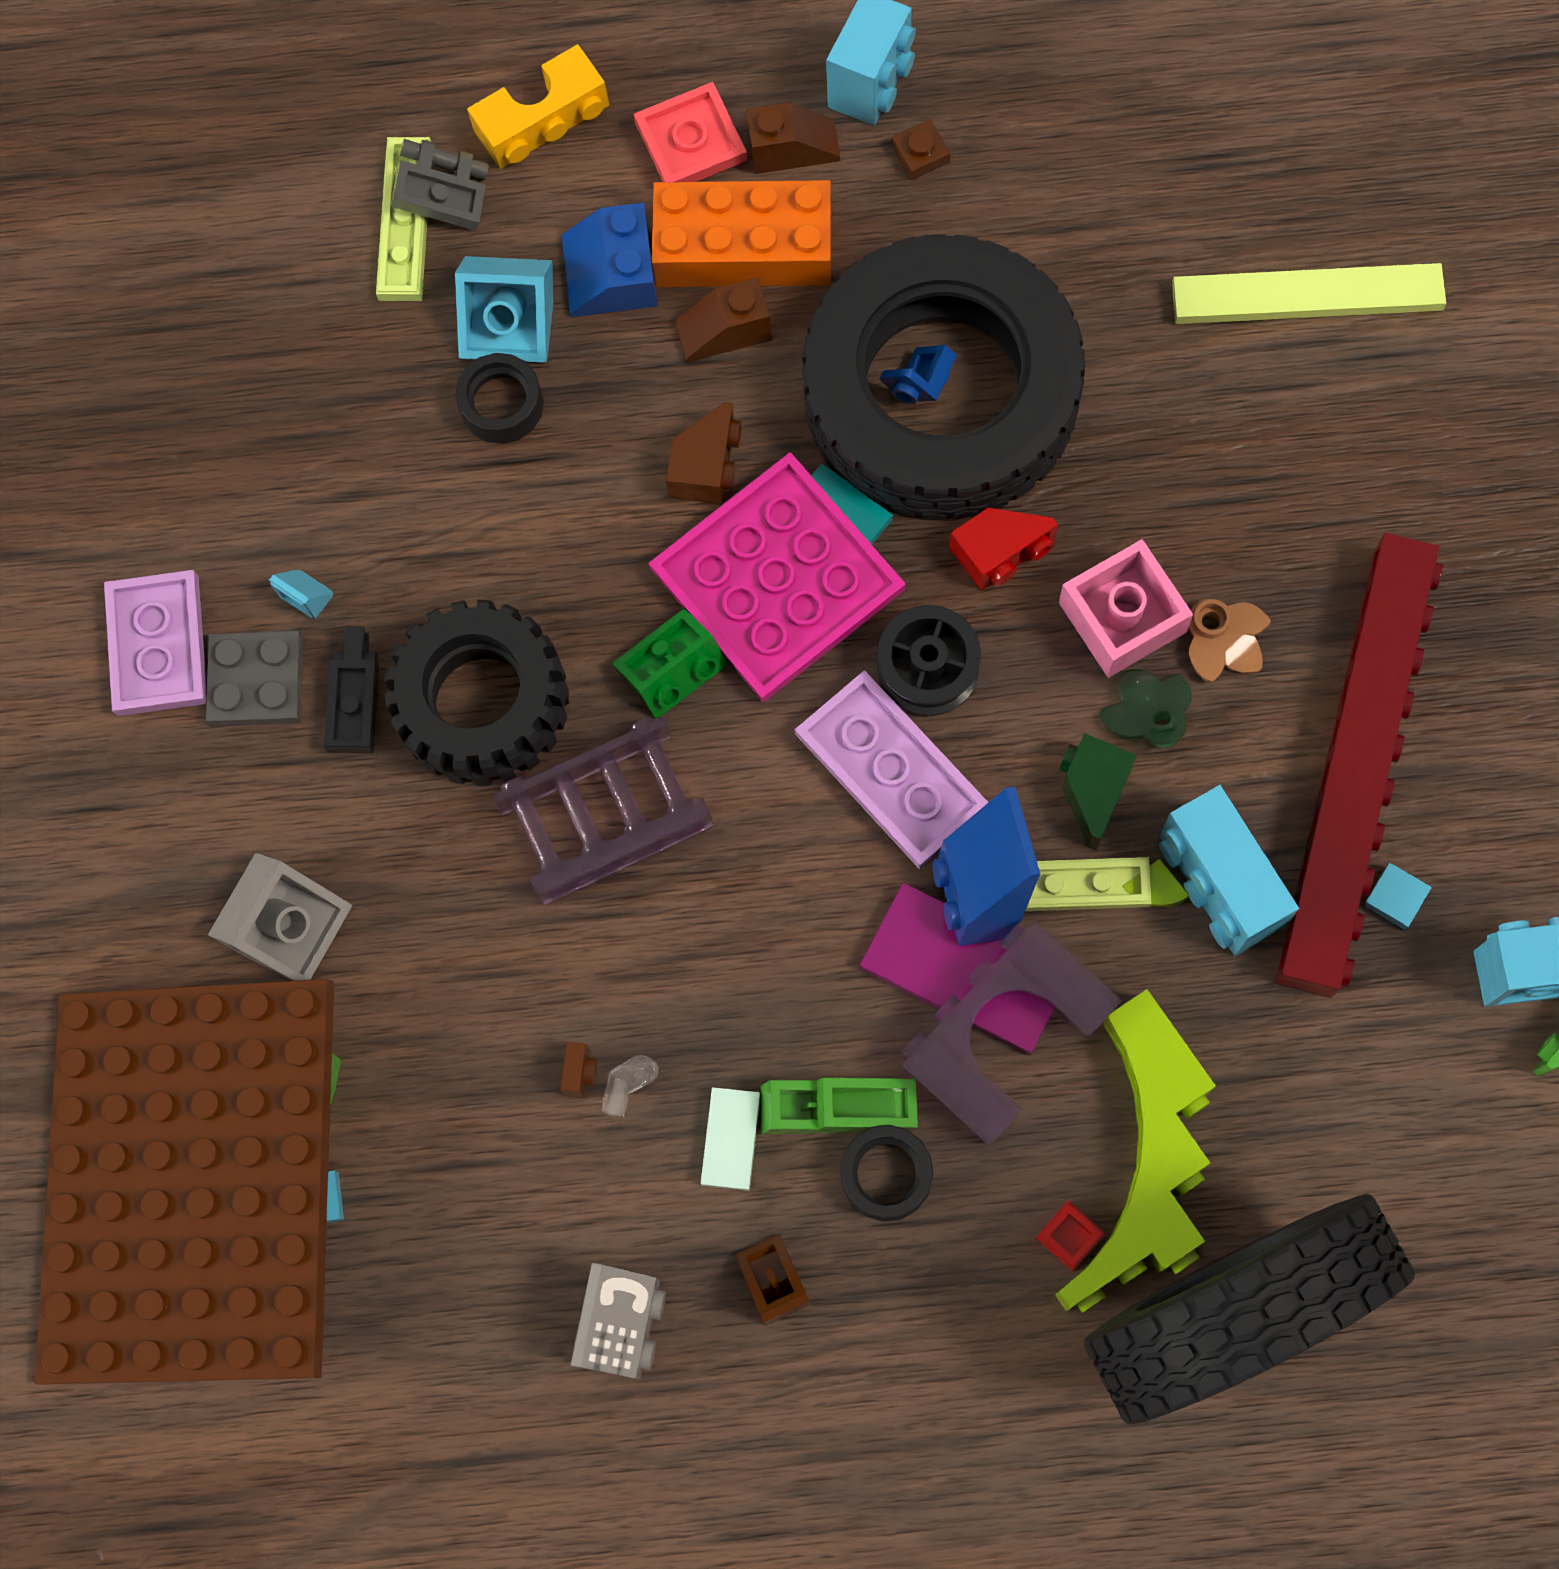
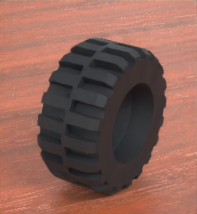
[384,599,569,786]

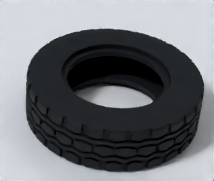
[802,234,1085,520]
[1084,1194,1415,1424]

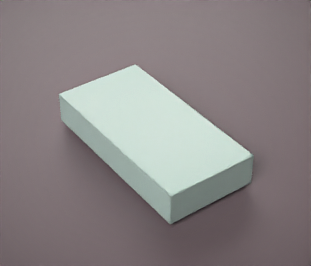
[701,1087,760,1191]

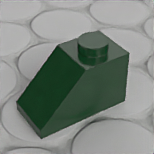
[1059,733,1137,851]

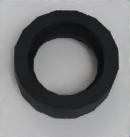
[455,353,544,444]
[840,1125,933,1222]

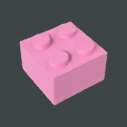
[1059,539,1193,678]

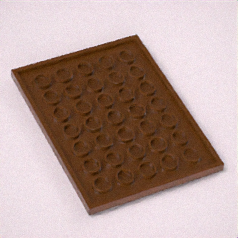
[35,979,334,1385]

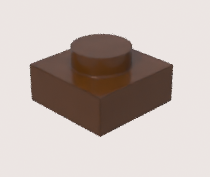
[892,119,950,180]
[560,1042,598,1099]

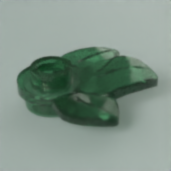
[1100,669,1192,748]

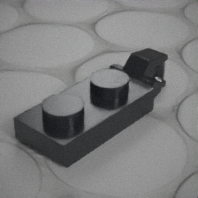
[324,626,379,753]

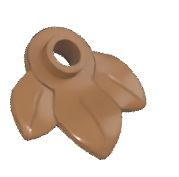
[1188,599,1271,683]

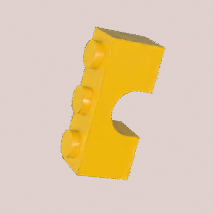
[467,44,609,169]

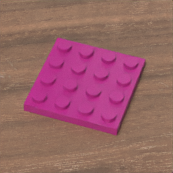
[648,452,906,703]

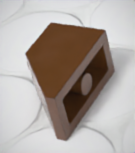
[746,102,840,174]
[675,277,772,363]

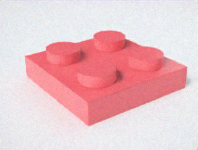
[633,82,748,182]

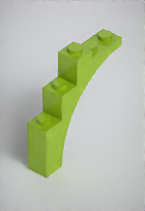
[1055,989,1216,1313]

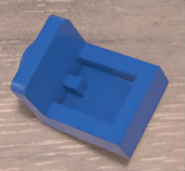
[879,345,957,405]

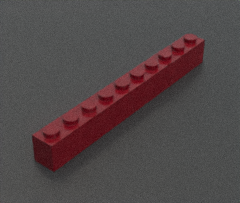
[1275,532,1443,998]

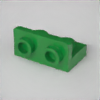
[612,608,727,718]

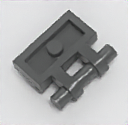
[390,139,489,231]

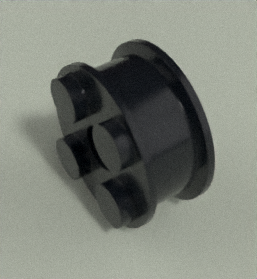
[877,605,981,716]

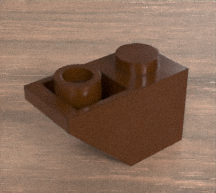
[666,402,742,504]

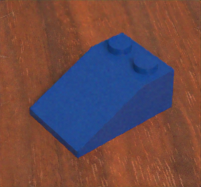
[932,787,1040,946]

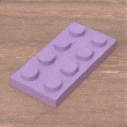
[795,670,988,870]

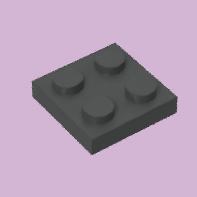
[206,631,303,727]

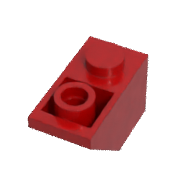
[949,508,1058,591]

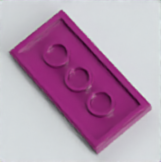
[859,883,1074,1056]

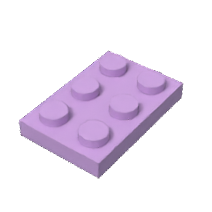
[104,570,207,716]

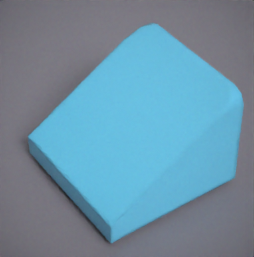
[269,570,333,619]

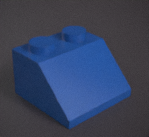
[562,202,658,317]

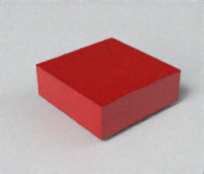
[1035,1200,1106,1272]

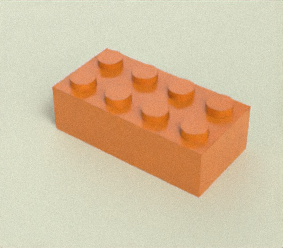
[652,180,831,287]

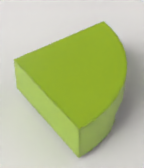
[1122,859,1189,907]

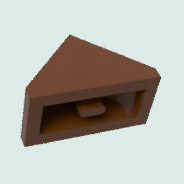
[735,1234,811,1325]

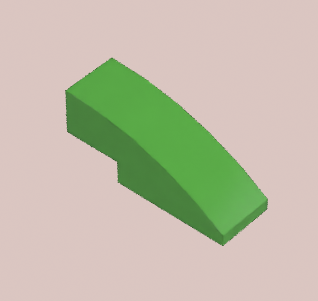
[760,1078,918,1134]

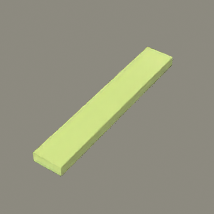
[1172,263,1446,324]

